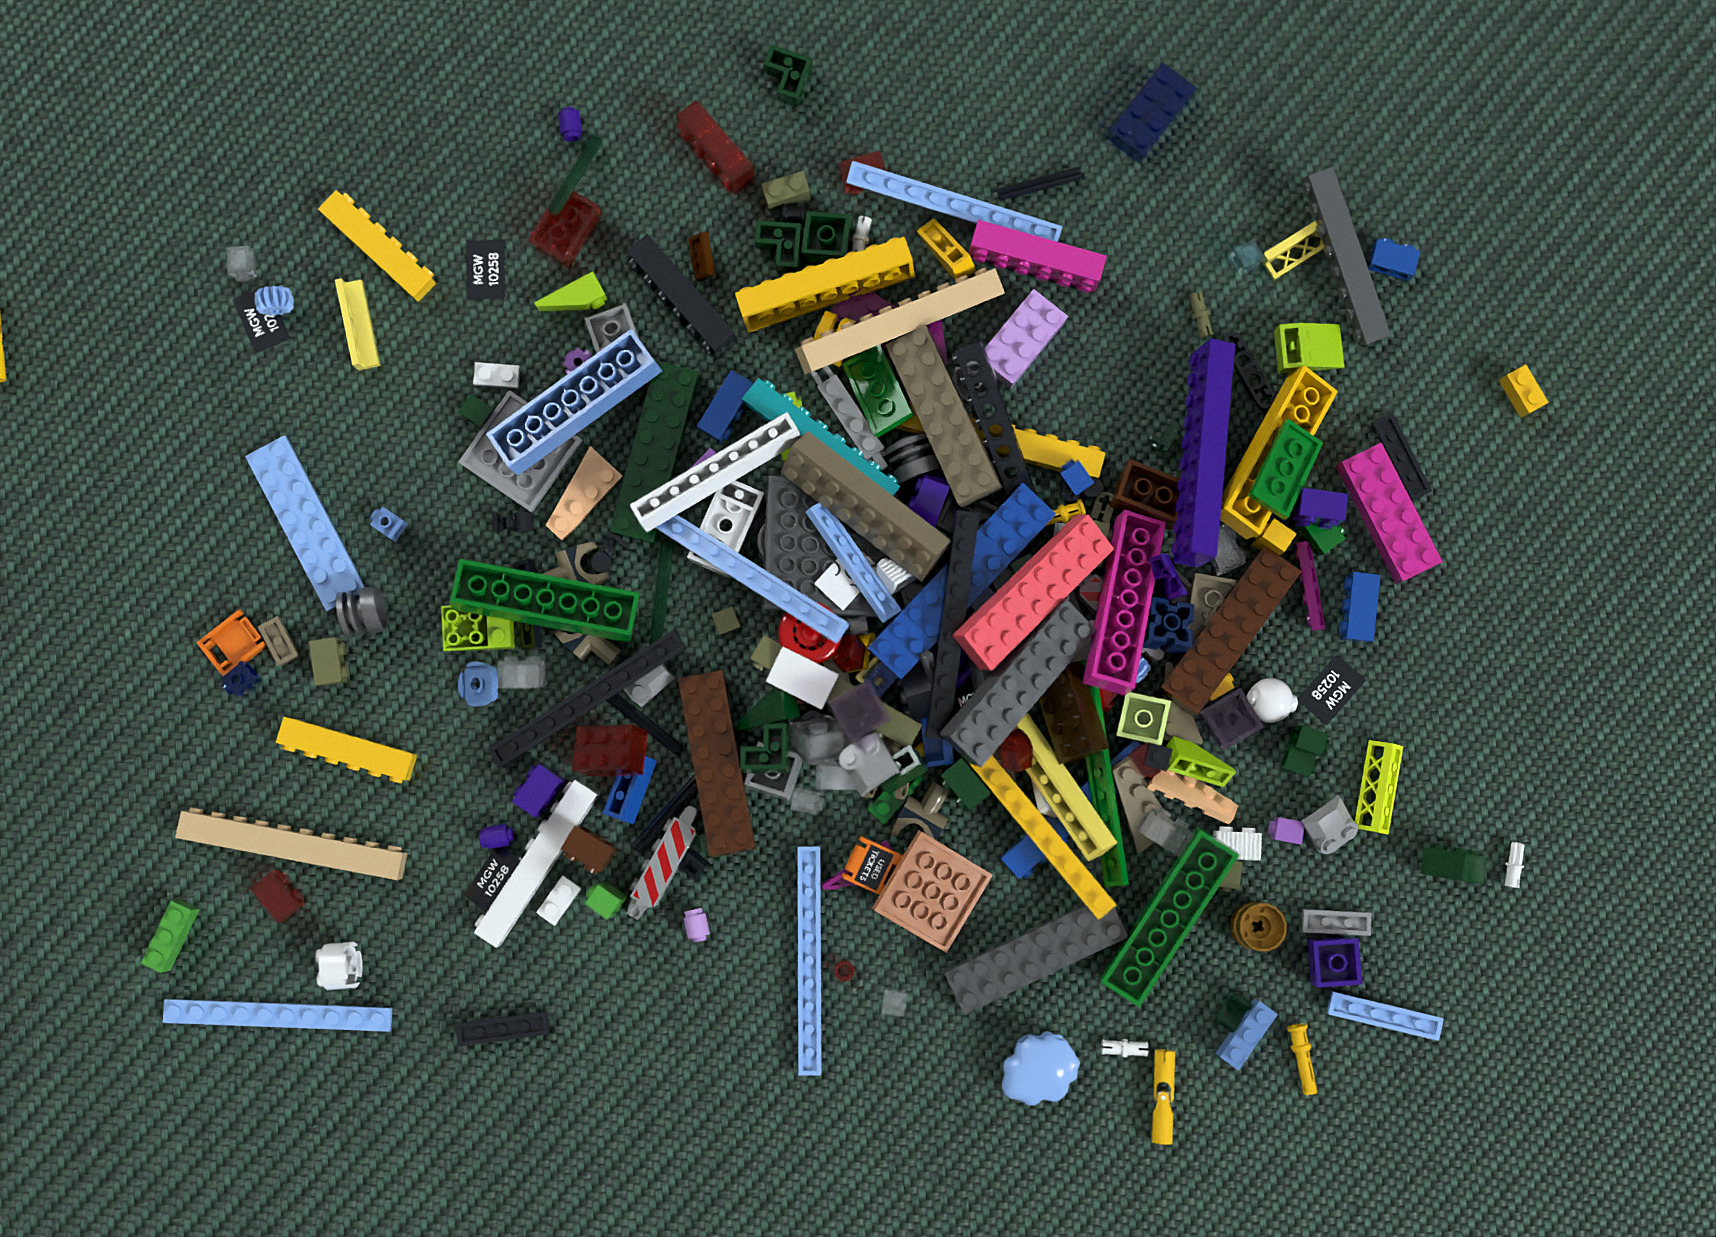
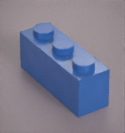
[697,370,754,443]
[1339,572,1380,643]
[603,750,657,824]

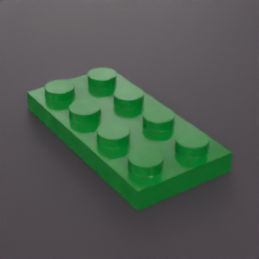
[842,344,915,438]
[1248,419,1323,519]

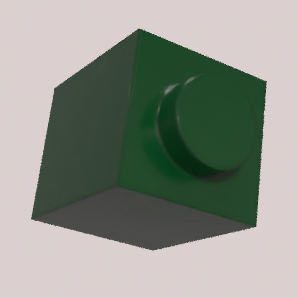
[458,394,494,429]

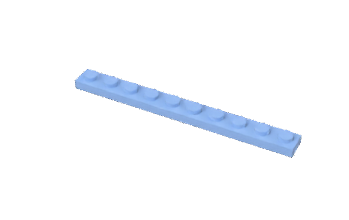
[846,161,1062,242]
[655,515,849,644]
[798,846,821,1075]
[163,999,392,1031]

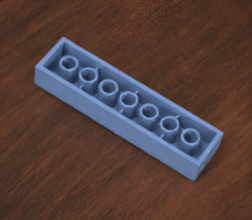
[486,329,662,476]

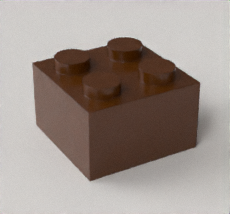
[561,824,619,874]

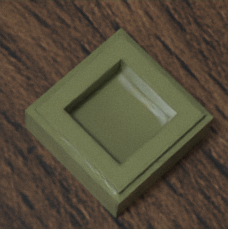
[712,606,741,635]

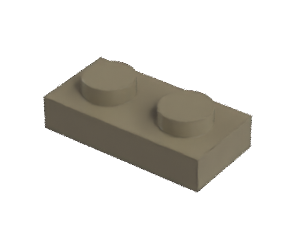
[258,616,300,666]

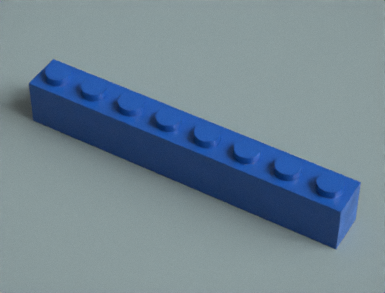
[1000,739,1151,879]

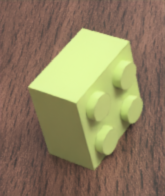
[1116,692,1171,745]

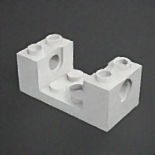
[687,480,766,579]

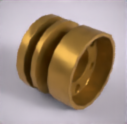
[1230,902,1287,951]

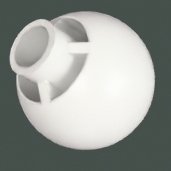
[1246,678,1298,723]

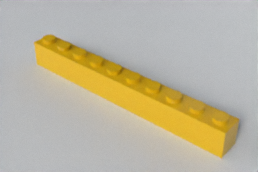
[895,397,1106,479]
[962,755,1116,920]

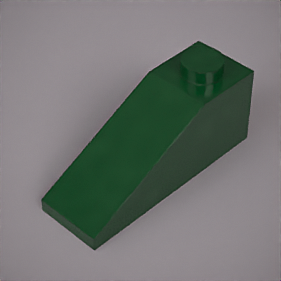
[734,688,800,732]

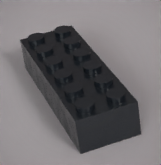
[627,234,737,360]

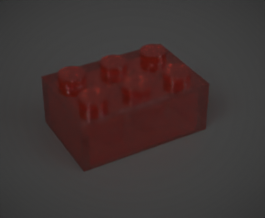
[528,184,603,269]
[571,724,648,776]

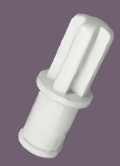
[1504,842,1524,888]

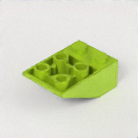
[1274,323,1344,374]
[441,606,515,651]

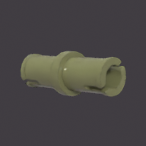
[1188,292,1214,338]

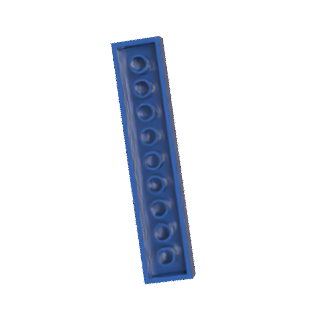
[866,483,1056,679]

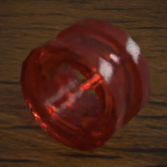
[834,960,855,982]

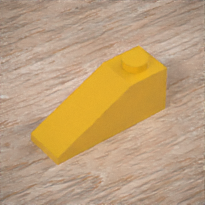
[917,218,976,280]

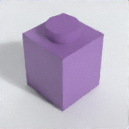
[1268,817,1304,845]

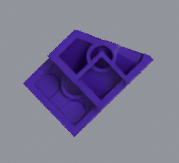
[1149,553,1188,601]

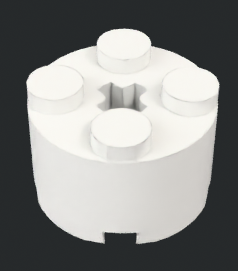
[316,942,363,990]

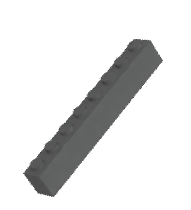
[1301,167,1391,346]

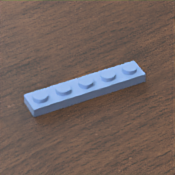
[1326,991,1444,1041]

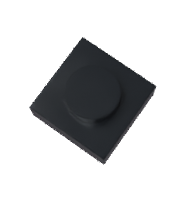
[1143,743,1173,771]
[679,849,710,881]

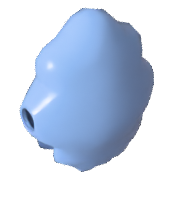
[1002,1031,1080,1106]

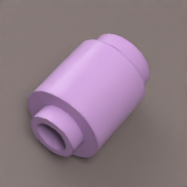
[683,908,710,943]

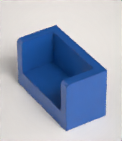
[920,717,954,767]

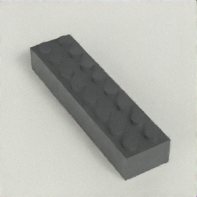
[940,599,1096,767]
[943,904,1128,1015]

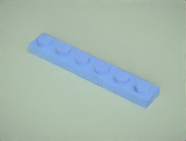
[806,502,902,623]

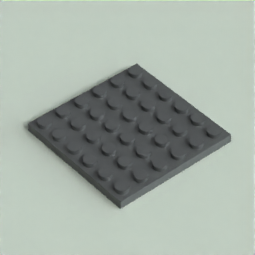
[762,476,898,620]

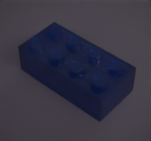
[1106,62,1197,164]

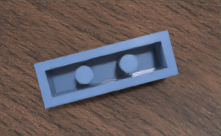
[1215,998,1278,1070]

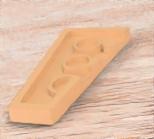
[546,446,623,541]
[1147,769,1239,824]

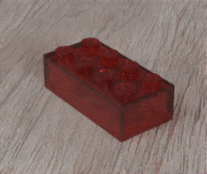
[676,100,755,195]

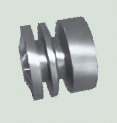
[885,433,942,486]
[336,585,388,638]

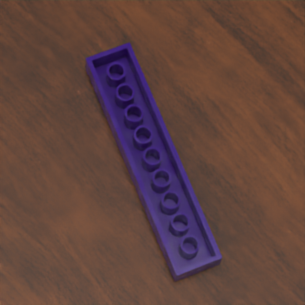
[1172,338,1235,568]

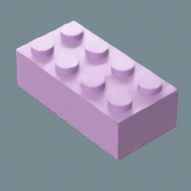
[985,289,1068,389]

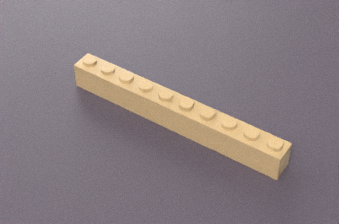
[795,267,1005,374]
[175,807,408,880]

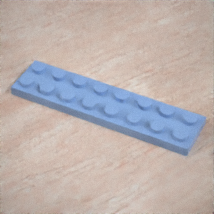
[245,435,366,612]

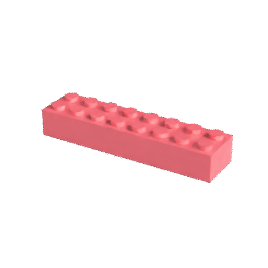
[952,514,1114,670]

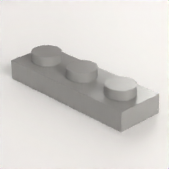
[1301,909,1371,936]

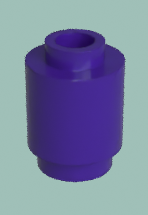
[558,107,582,142]
[479,823,514,849]

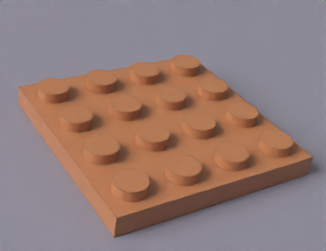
[872,830,993,953]

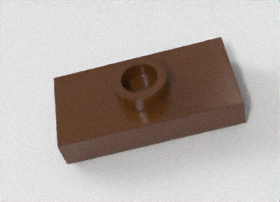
[688,232,715,281]

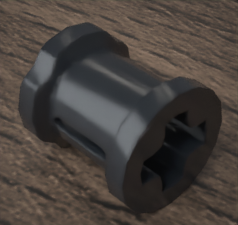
[782,204,805,225]

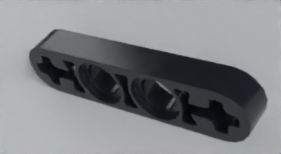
[1222,332,1276,410]

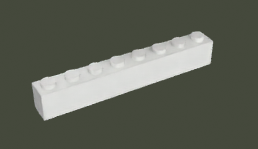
[630,412,801,532]
[474,780,600,948]

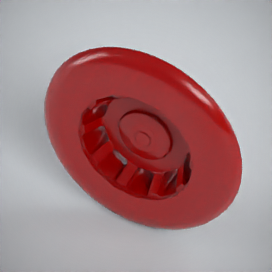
[778,601,841,664]

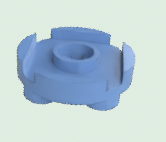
[458,662,498,707]

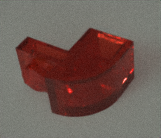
[998,727,1033,772]

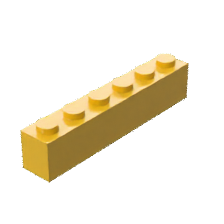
[318,190,436,302]
[275,717,417,783]

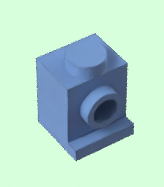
[370,507,408,542]

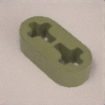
[1090,492,1114,523]

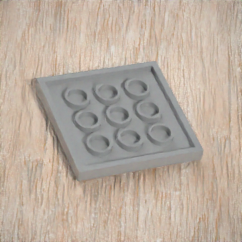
[459,390,583,512]

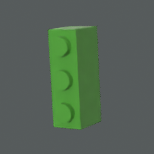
[585,881,628,920]
[141,899,200,973]

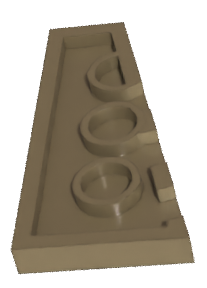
[1111,756,1175,854]

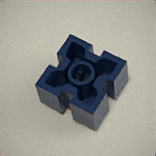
[1143,597,1195,655]

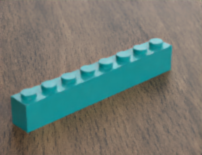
[742,378,900,497]

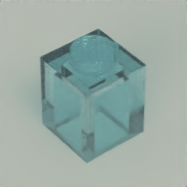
[1230,239,1264,274]

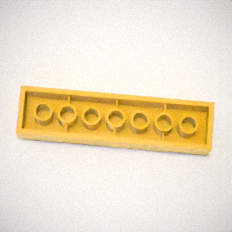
[735,237,915,333]
[1220,365,1338,539]

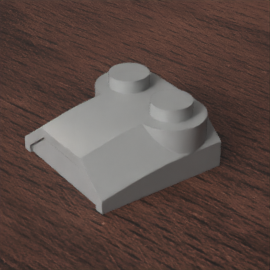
[584,303,639,353]
[624,644,676,707]
[839,733,900,797]
[1301,795,1358,854]

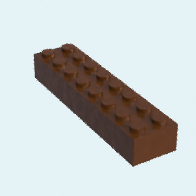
[1158,546,1302,717]
[678,670,756,858]

